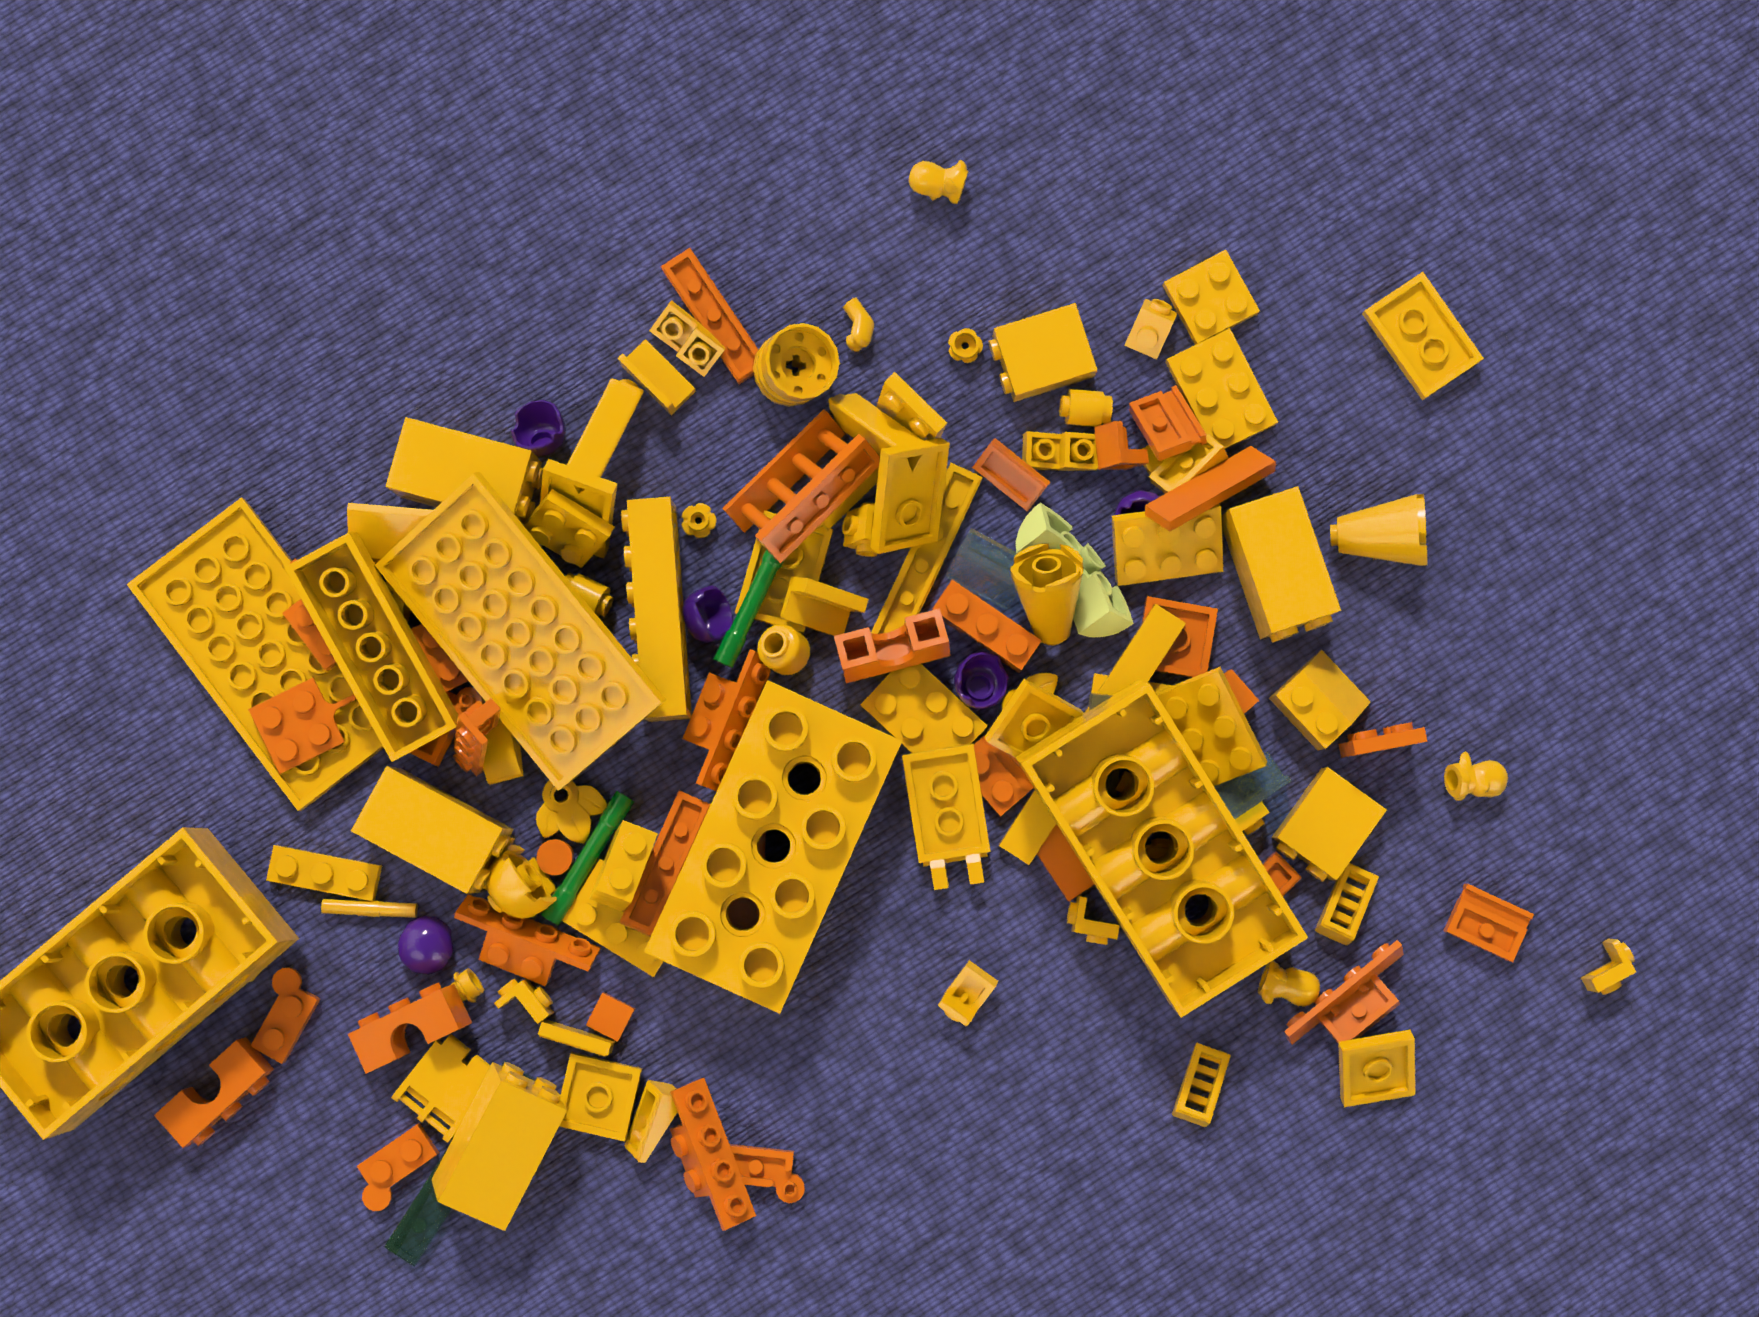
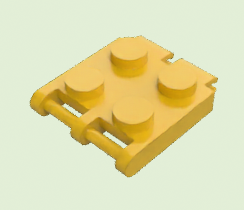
[391,1034,491,1143]

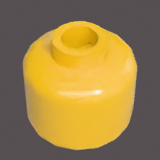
[757,624,810,675]

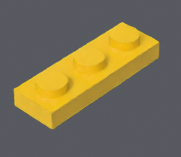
[266,845,382,901]

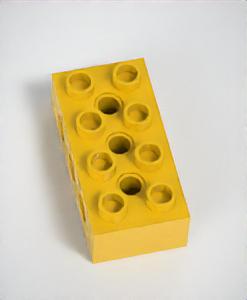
[644,680,902,1014]
[1015,680,1308,1018]
[0,827,300,1140]

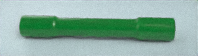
[714,549,785,669]
[541,790,635,925]

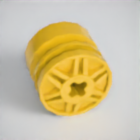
[753,323,840,407]

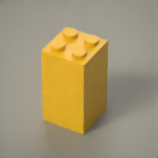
[385,417,543,525]
[1222,486,1341,643]
[351,766,514,894]
[431,1062,567,1231]

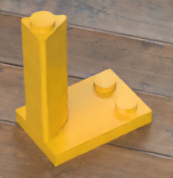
[816,372,947,531]
[540,378,644,558]
[828,393,950,554]

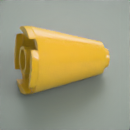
[1330,494,1428,566]
[1010,543,1084,646]

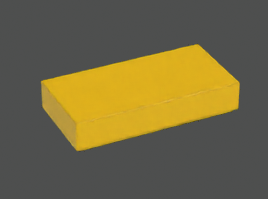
[538,1019,615,1057]

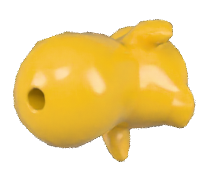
[908,160,969,204]
[1444,751,1508,801]
[1258,960,1321,1007]

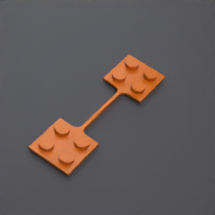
[248,624,468,774]

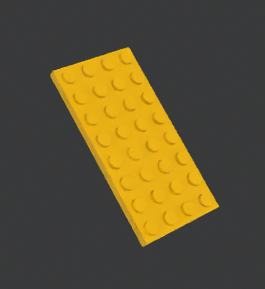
[374,472,666,791]
[127,497,384,811]

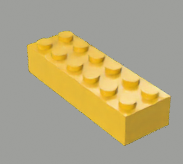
[621,497,692,722]
[284,532,459,762]

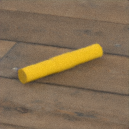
[321,899,418,918]

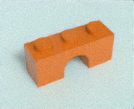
[932,579,1042,673]
[834,608,951,684]
[348,982,472,1074]
[154,1037,274,1148]

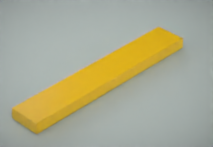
[871,463,983,634]

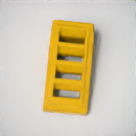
[1315,863,1379,945]
[1172,1043,1231,1127]
[624,1080,677,1163]

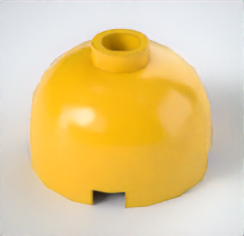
[486,845,557,919]

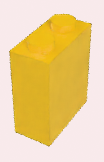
[988,303,1097,402]
[1271,767,1387,882]
[589,820,658,912]

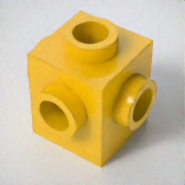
[842,503,877,557]

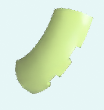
[1016,503,1134,637]

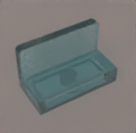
[946,528,1017,609]
[1214,751,1292,819]

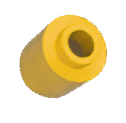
[1059,389,1113,427]
[565,573,613,617]

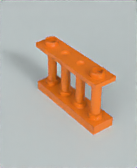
[722,409,880,563]

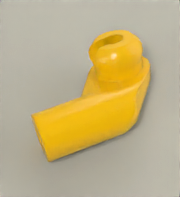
[843,297,874,352]

